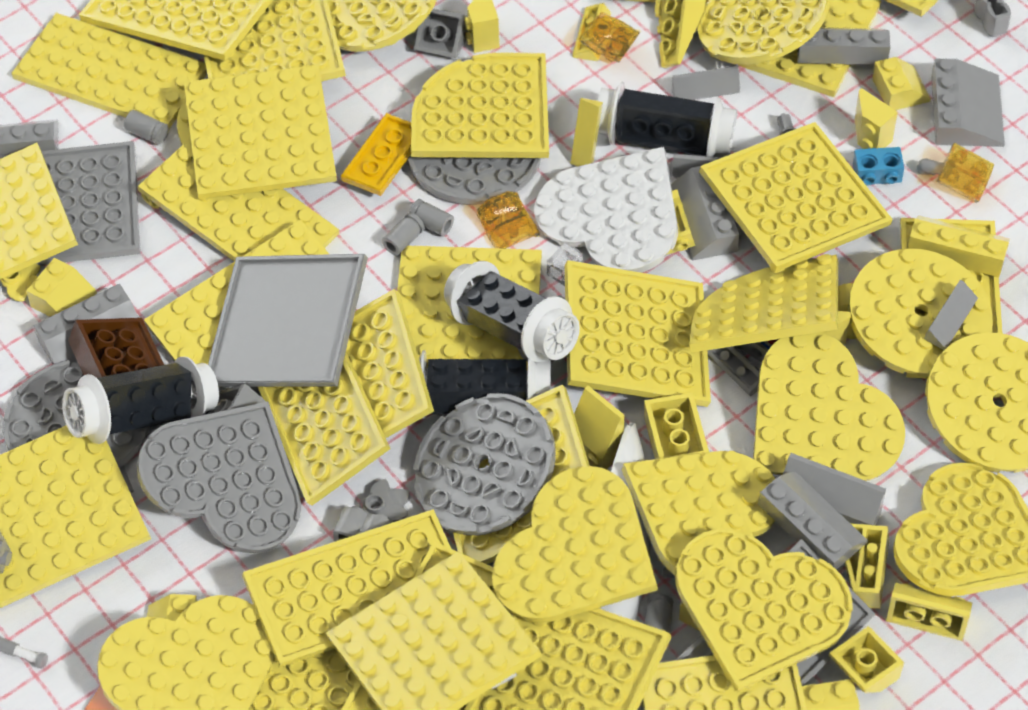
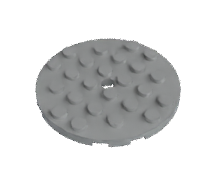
[407,155,541,205]
[3,360,150,468]
[414,393,556,535]

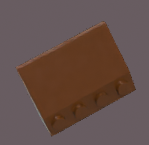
[68,318,164,378]

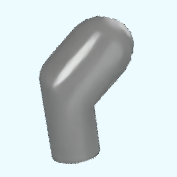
[917,158,953,175]

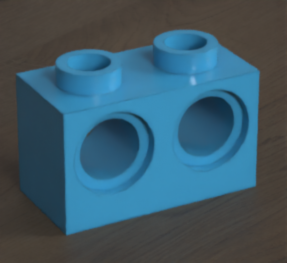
[852,147,904,185]

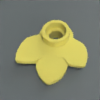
[0,264,41,302]

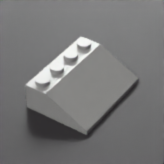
[931,58,1005,147]

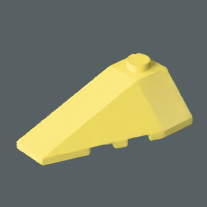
[655,0,705,68]

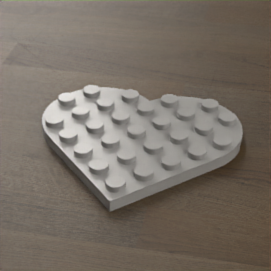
[137,401,301,553]

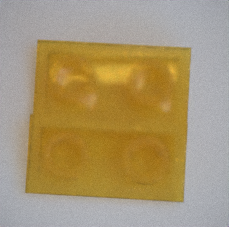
[936,143,994,203]

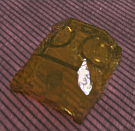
[580,12,641,62]
[477,191,540,249]

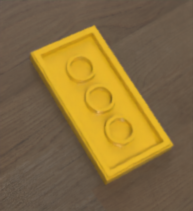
[341,113,411,196]

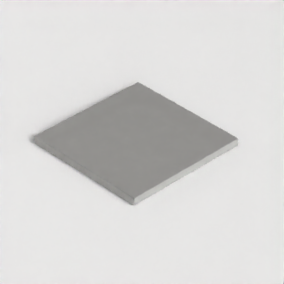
[208,254,368,387]

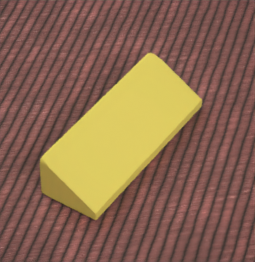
[572,3,611,61]
[570,98,603,167]

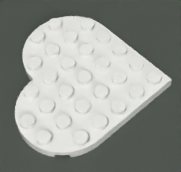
[534,147,678,273]

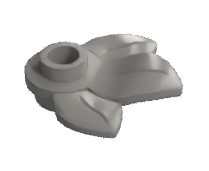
[363,479,410,521]

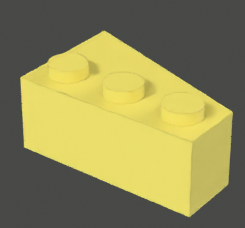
[844,523,889,609]

